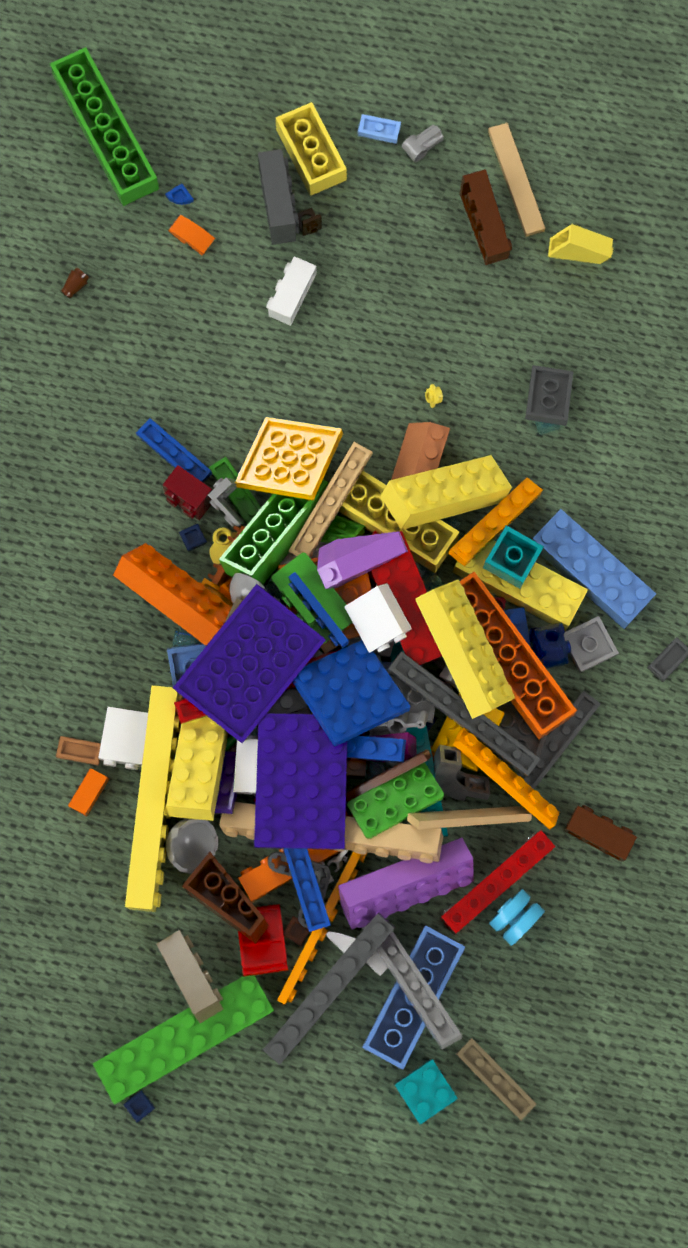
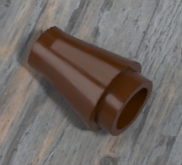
[61,267,89,299]

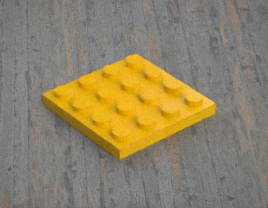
[235,417,343,500]

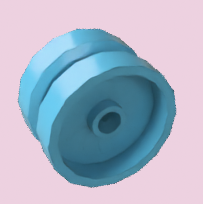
[488,889,545,946]

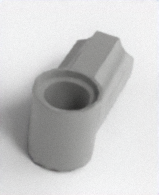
[401,125,444,163]

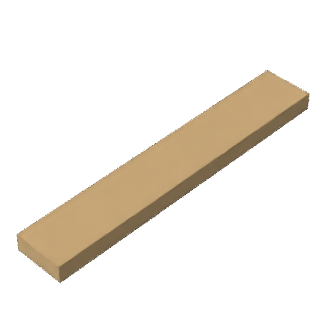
[488,123,546,237]
[289,442,373,558]
[407,806,532,829]

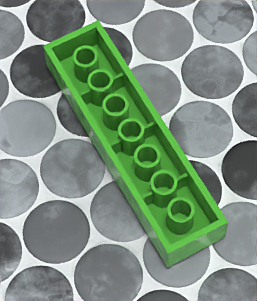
[50,47,159,206]
[93,975,274,1105]

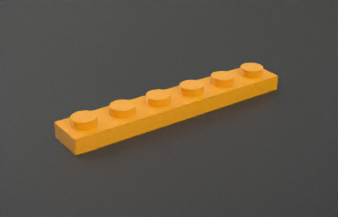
[448,478,543,567]
[453,728,560,830]

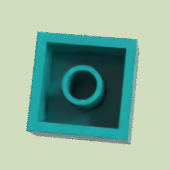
[483,525,544,589]
[394,1059,458,1124]

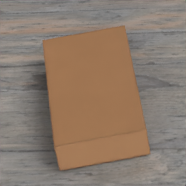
[56,736,101,766]

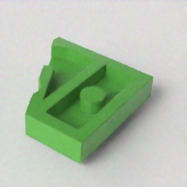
[320,515,365,543]

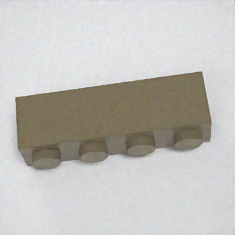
[156,930,223,1023]

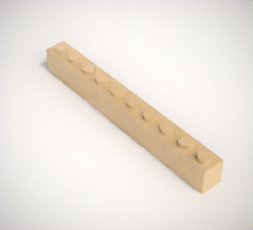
[219,802,443,863]

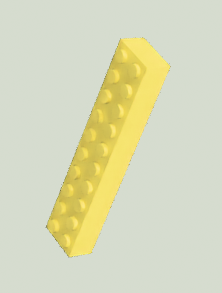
[125,686,184,912]

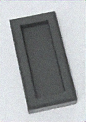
[647,637,688,682]

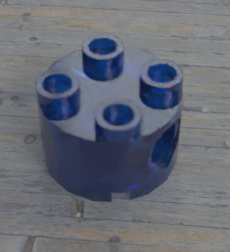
[529,623,571,669]

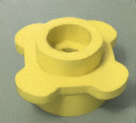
[425,384,443,408]

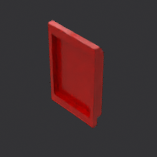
[238,904,288,977]

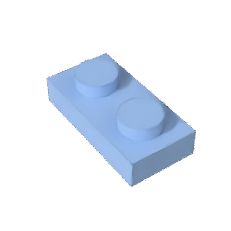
[358,114,401,144]

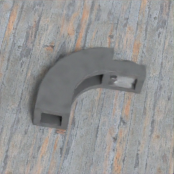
[434,745,490,801]

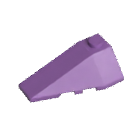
[317,531,408,589]

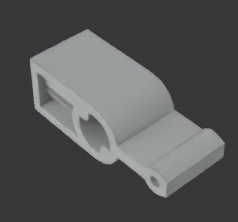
[369,710,429,736]

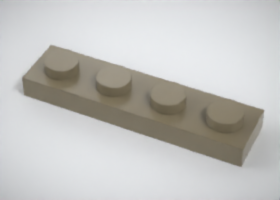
[456,1038,537,1120]

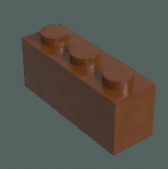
[564,805,637,862]

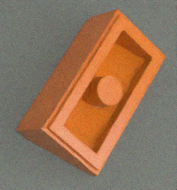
[68,768,109,817]

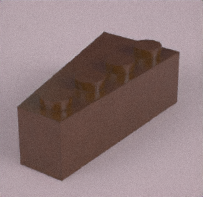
[459,169,512,265]
[182,851,269,944]

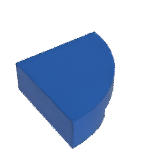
[165,184,194,205]

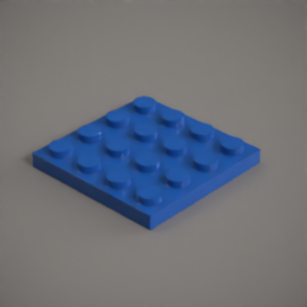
[292,640,411,747]

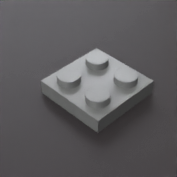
[560,616,619,673]

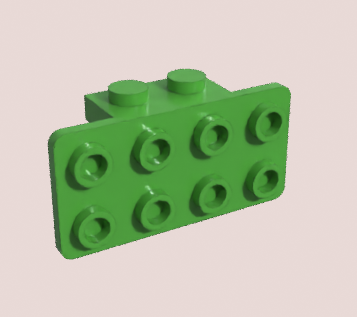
[272,553,353,644]
[348,763,444,839]

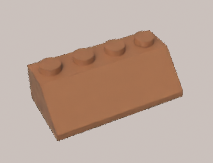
[391,422,450,480]

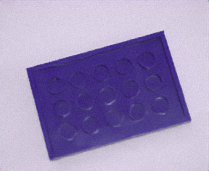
[173,584,326,743]
[254,713,347,850]

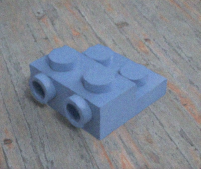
[167,643,206,686]

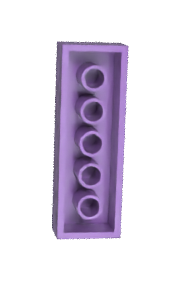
[338,838,474,930]

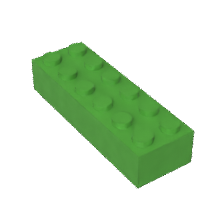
[219,480,329,585]

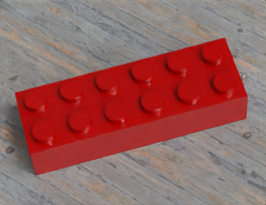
[371,531,442,665]

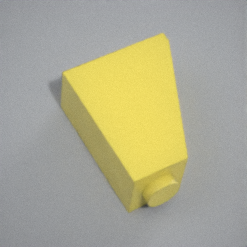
[548,224,613,264]

